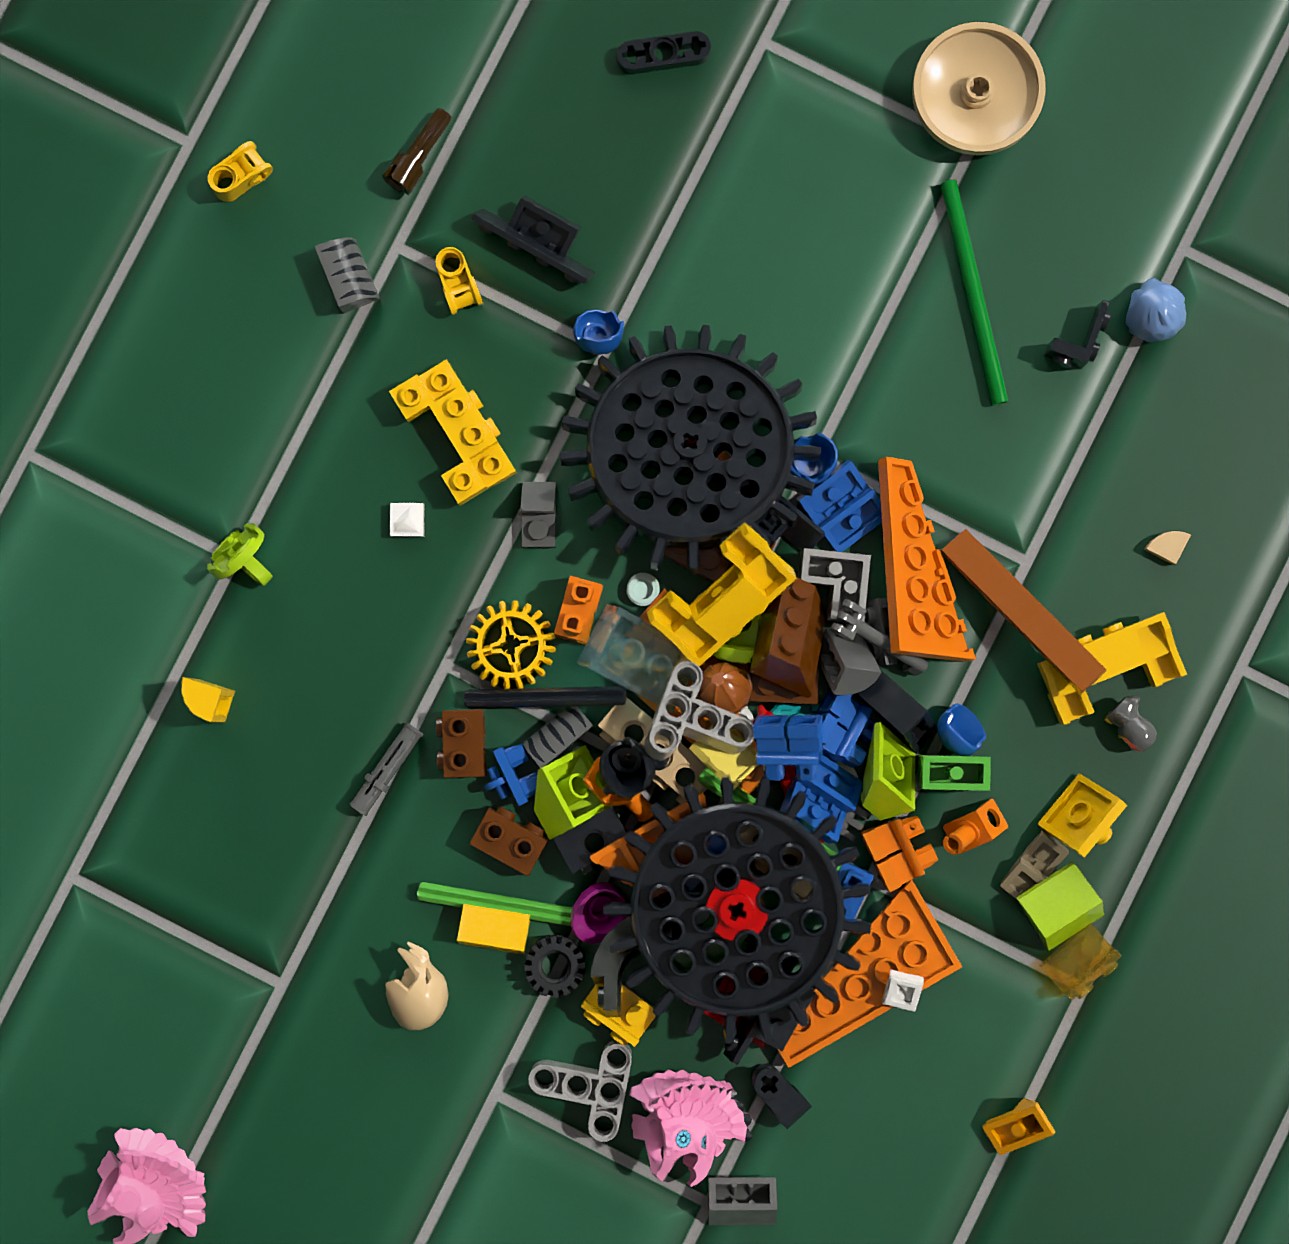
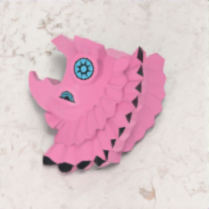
[630,1070,752,1187]

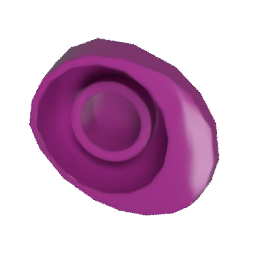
[571,882,627,944]

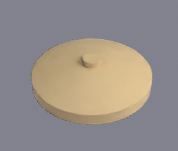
[912,22,1045,155]

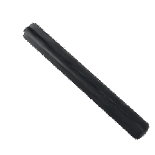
[464,686,626,708]

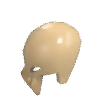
[385,942,448,1030]

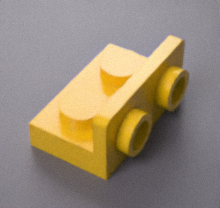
[581,983,656,1047]

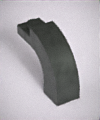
[591,916,676,1017]

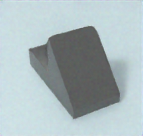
[521,482,556,548]

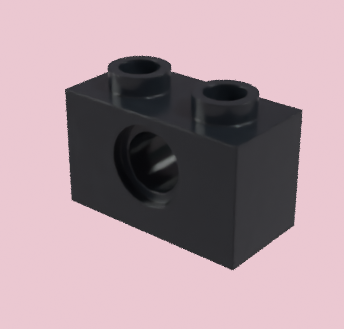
[553,806,627,876]

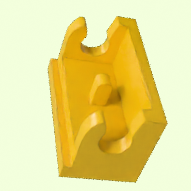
[457,904,530,954]

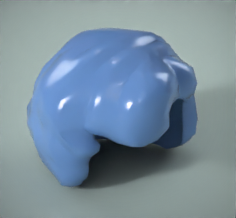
[1125,278,1187,342]

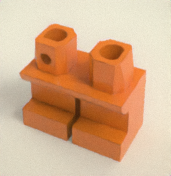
[554,576,603,646]
[859,815,938,892]

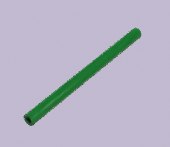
[940,179,1009,406]

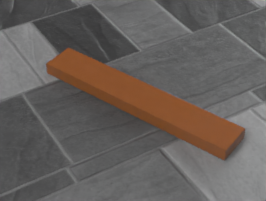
[941,529,1107,694]

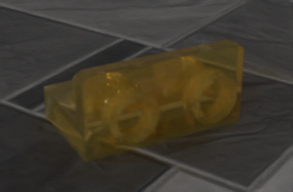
[1039,923,1122,1000]

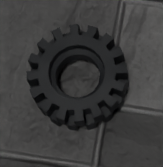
[524,934,586,998]

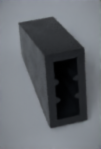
[854,669,938,754]

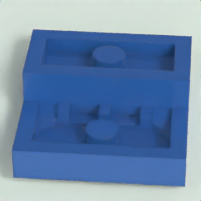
[796,460,882,552]
[780,755,863,844]

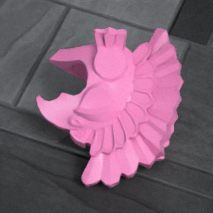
[87,1127,206,1244]

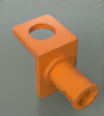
[583,757,653,822]
[943,799,1008,855]

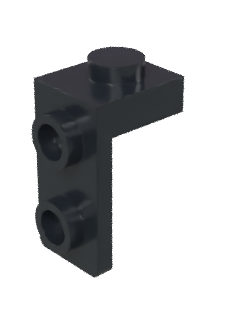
[1044,300,1111,369]

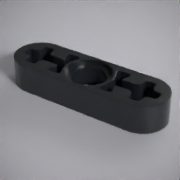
[617,31,711,74]

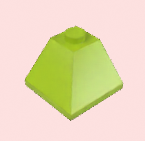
[861,722,915,821]
[534,745,611,840]

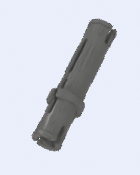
[349,722,423,816]

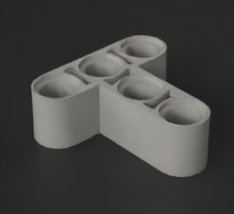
[644,661,754,760]
[529,1040,632,1142]

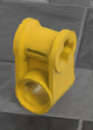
[208,141,273,202]
[435,247,483,315]

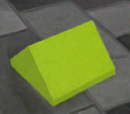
[1016,862,1104,951]

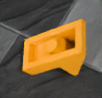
[982,1098,1055,1155]

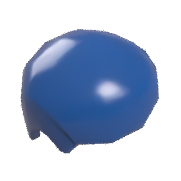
[573,309,624,355]
[790,433,838,484]
[937,703,986,756]

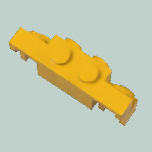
[389,359,517,506]
[647,522,797,666]
[1037,612,1187,725]

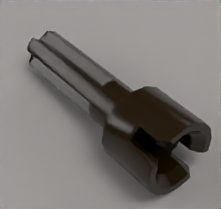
[382,108,451,195]

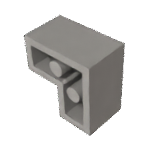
[798,548,871,622]

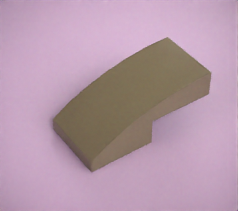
[1000,829,1069,899]

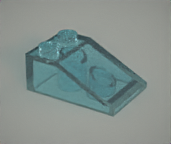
[576,604,691,712]

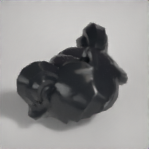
[599,737,670,798]

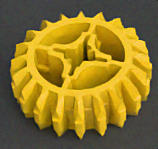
[466,600,556,689]

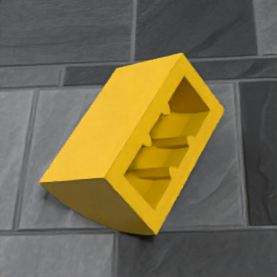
[181,677,235,722]

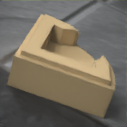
[1144,531,1191,565]

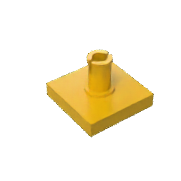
[1037,773,1127,858]

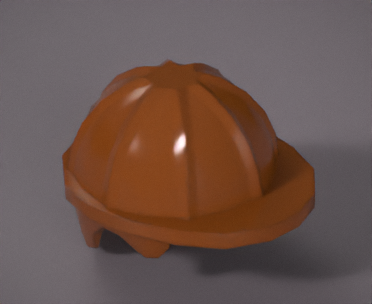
[696,655,753,714]

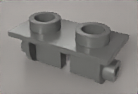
[864,598,898,666]

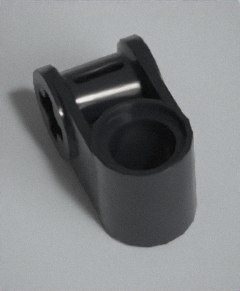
[751,1063,812,1129]

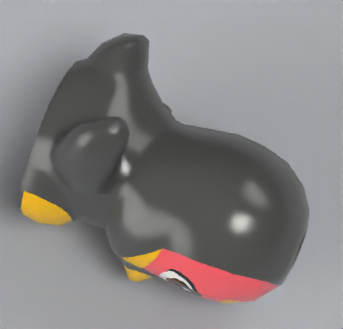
[1104,696,1157,752]

